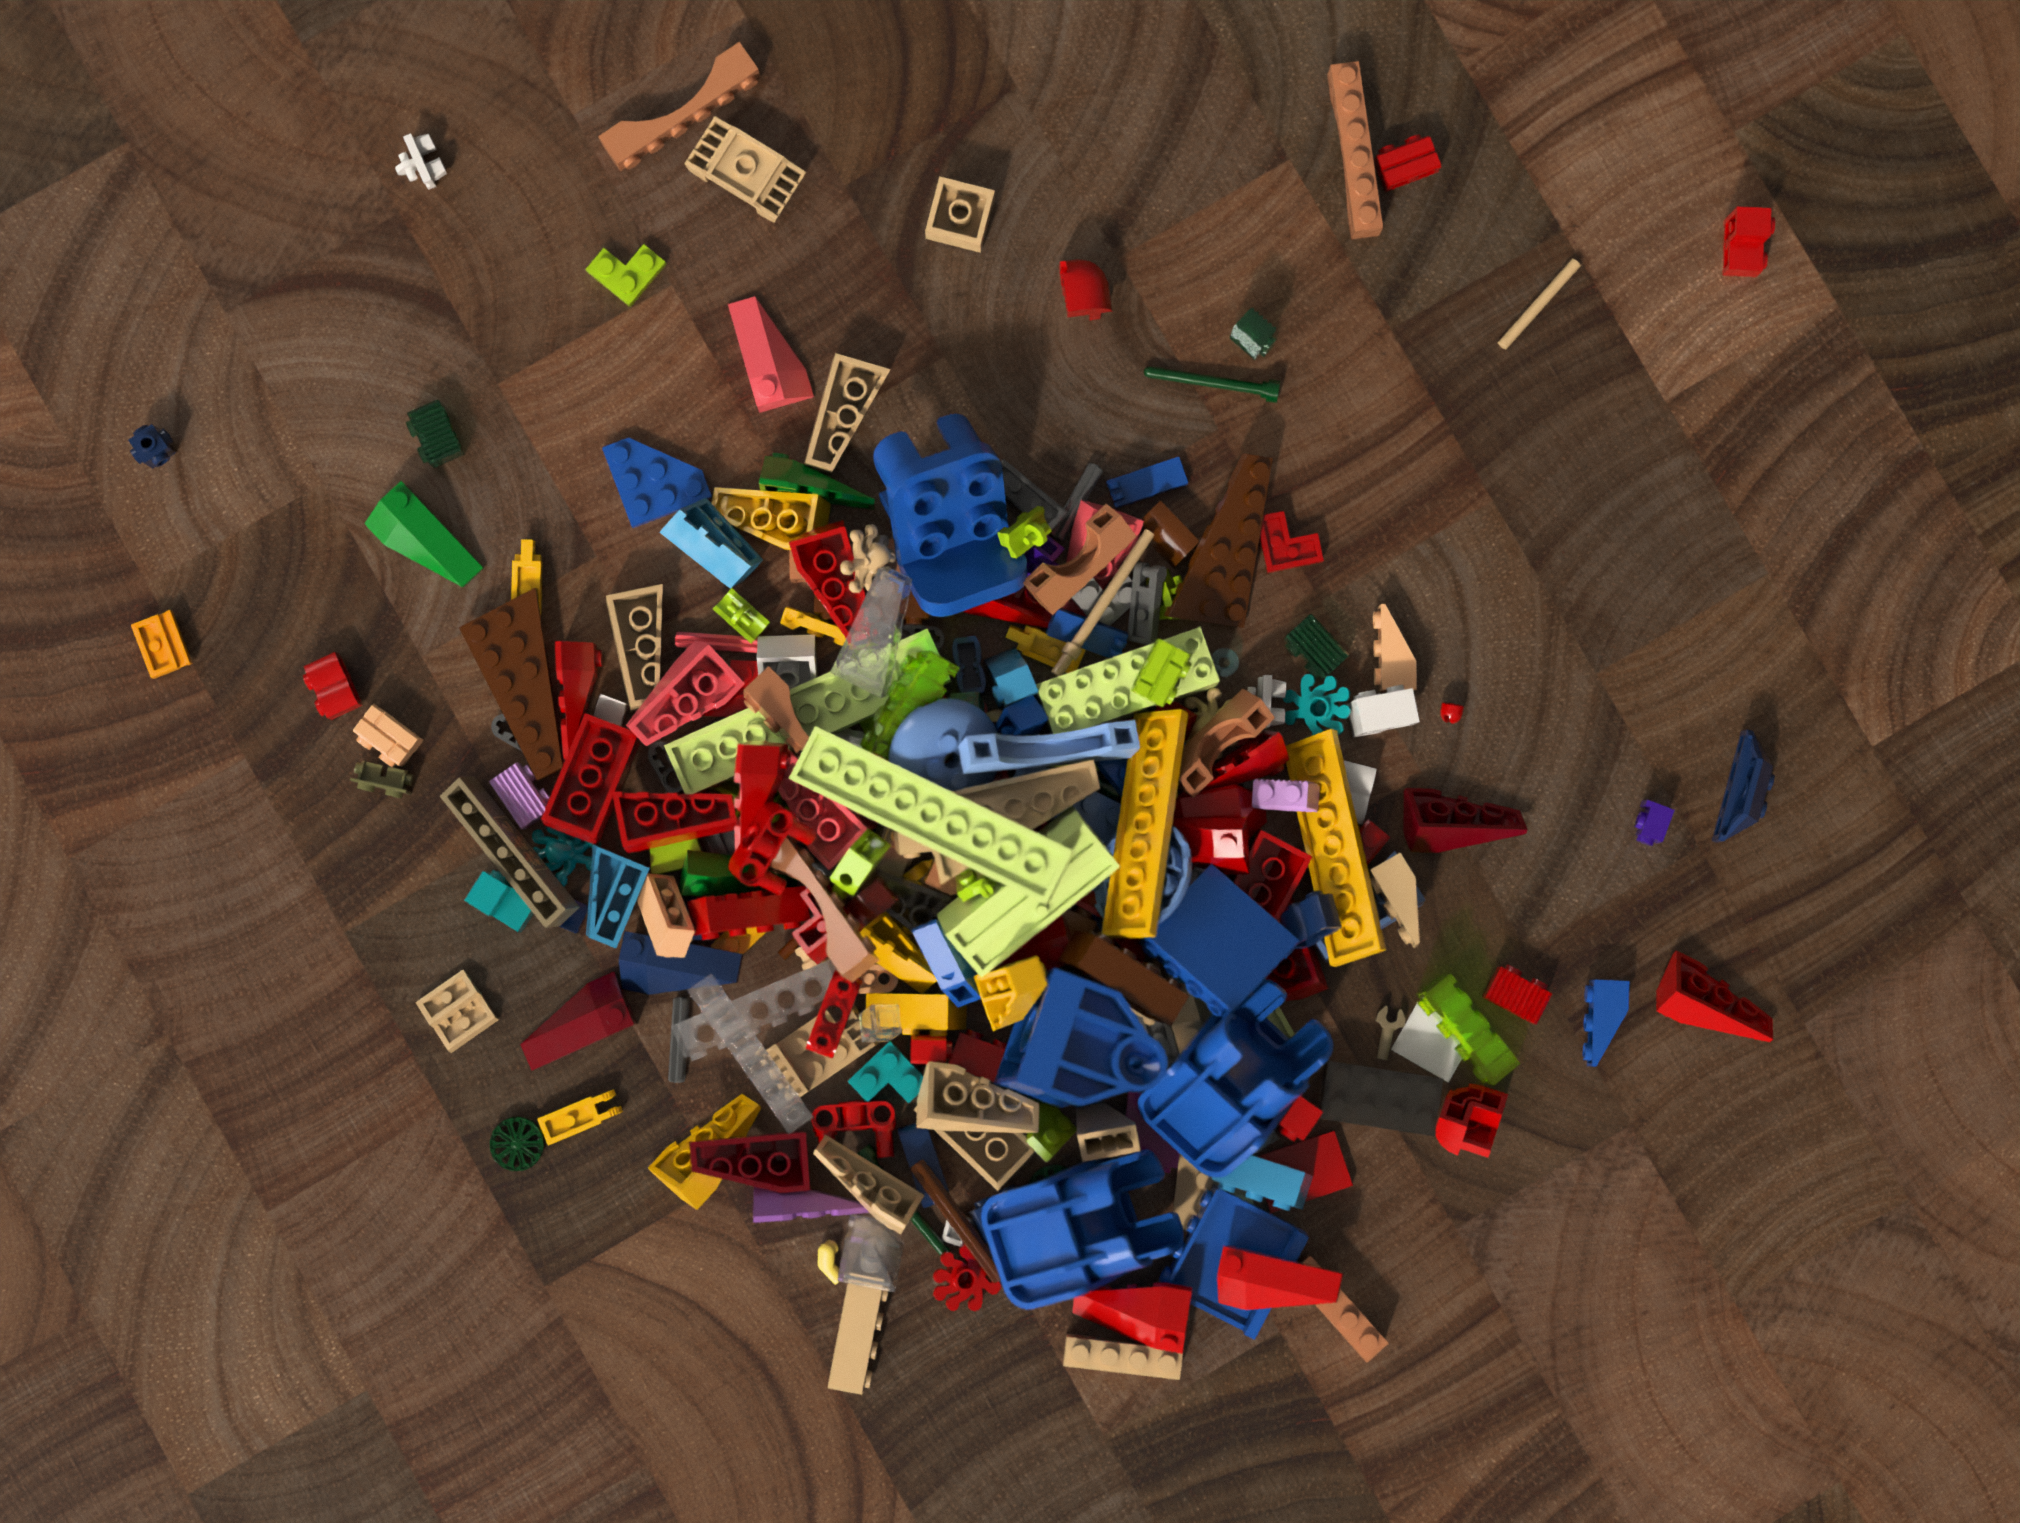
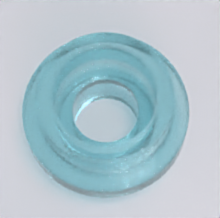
[1211,648,1239,677]

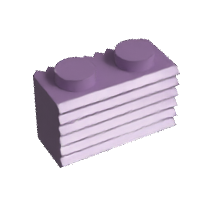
[489,762,550,830]
[1252,779,1320,812]

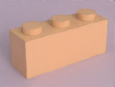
[637,873,695,958]

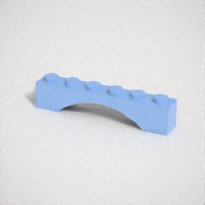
[958,720,1140,774]

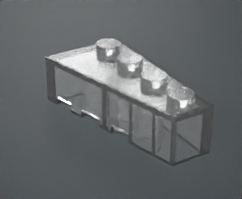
[830,566,913,699]

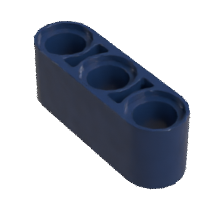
[897,1122,950,1208]

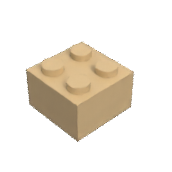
[925,177,995,253]

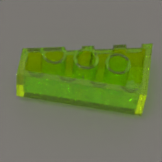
[860,651,960,761]
[1416,973,1520,1086]

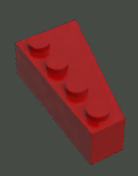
[687,886,810,940]

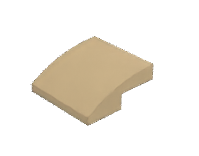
[415,970,499,1053]

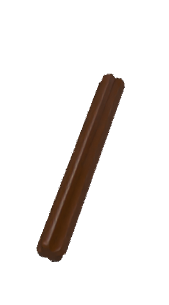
[910,1159,1000,1283]

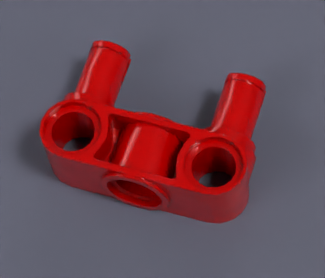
[729,802,816,895]
[805,969,862,1059]
[811,1100,896,1162]

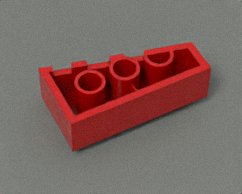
[612,791,739,853]

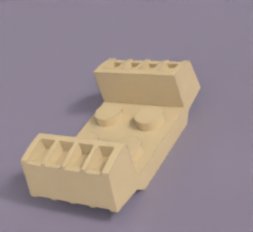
[684,116,806,223]
[757,1005,880,1105]

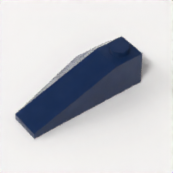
[619,931,744,995]

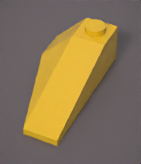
[711,487,831,550]
[648,1094,761,1210]

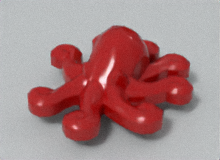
[933,1244,1001,1311]

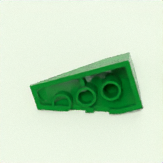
[759,453,875,510]
[364,481,484,587]
[678,850,798,898]

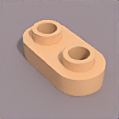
[858,964,899,994]

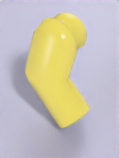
[818,1240,845,1285]

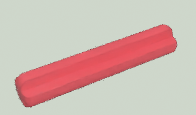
[675,632,758,653]

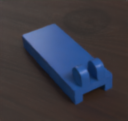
[1106,457,1188,509]
[1045,608,1129,658]

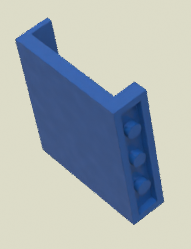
[1139,864,1299,1018]
[1158,1184,1309,1340]

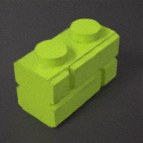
[1130,639,1192,707]

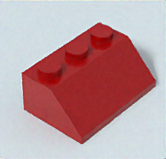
[1232,828,1312,922]

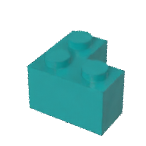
[464,870,534,932]
[848,1041,924,1104]

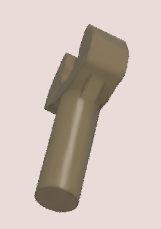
[1375,1006,1405,1060]

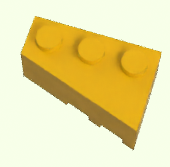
[860,900,937,994]
[973,956,1047,1031]
[865,993,967,1036]

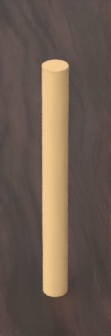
[1498,259,1581,350]

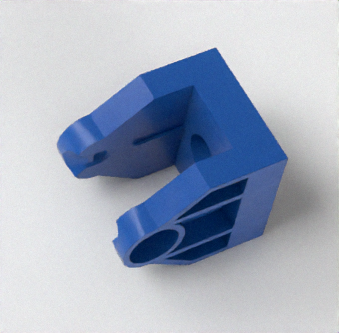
[993,968,1168,1108]

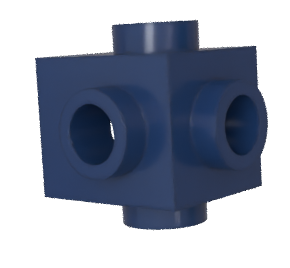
[128,424,176,469]

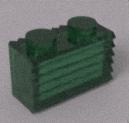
[1230,308,1277,360]
[406,399,465,468]
[1284,613,1350,680]

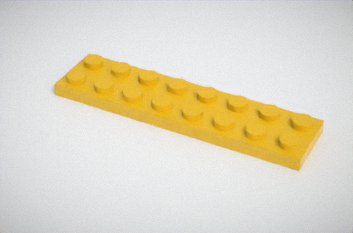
[1102,709,1188,939]
[1286,729,1386,967]

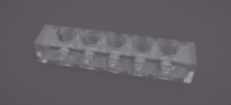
[671,960,837,1061]
[687,973,813,1134]

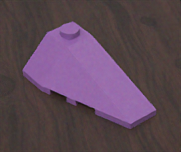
[753,1186,870,1223]

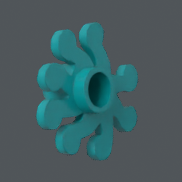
[1283,674,1351,736]
[532,826,602,886]

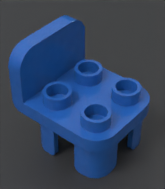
[873,414,1028,617]
[1138,979,1333,1178]
[981,1149,1183,1309]

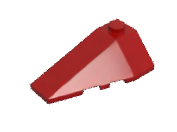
[789,520,877,643]
[1172,818,1250,874]

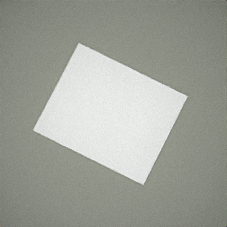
[1391,1002,1475,1083]

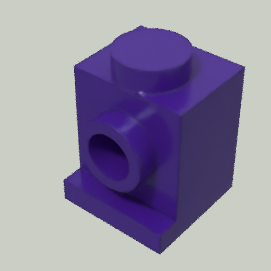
[1634,800,1674,846]

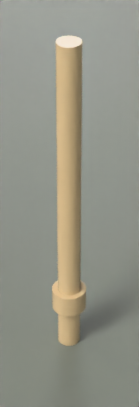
[1051,529,1155,677]

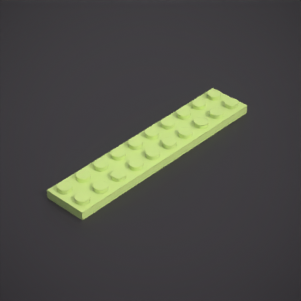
[664,628,951,794]
[789,726,1075,906]

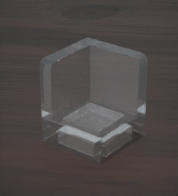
[859,1004,902,1042]

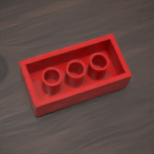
[541,713,641,846]

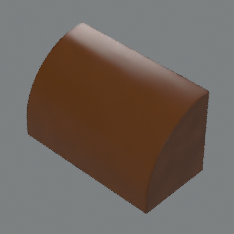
[1140,500,1200,569]

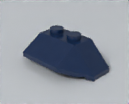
[1712,729,1775,843]

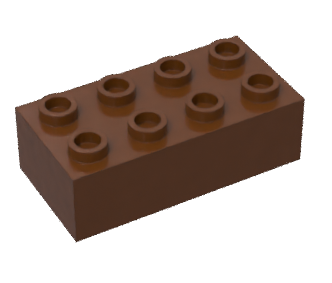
[1058,930,1189,1026]

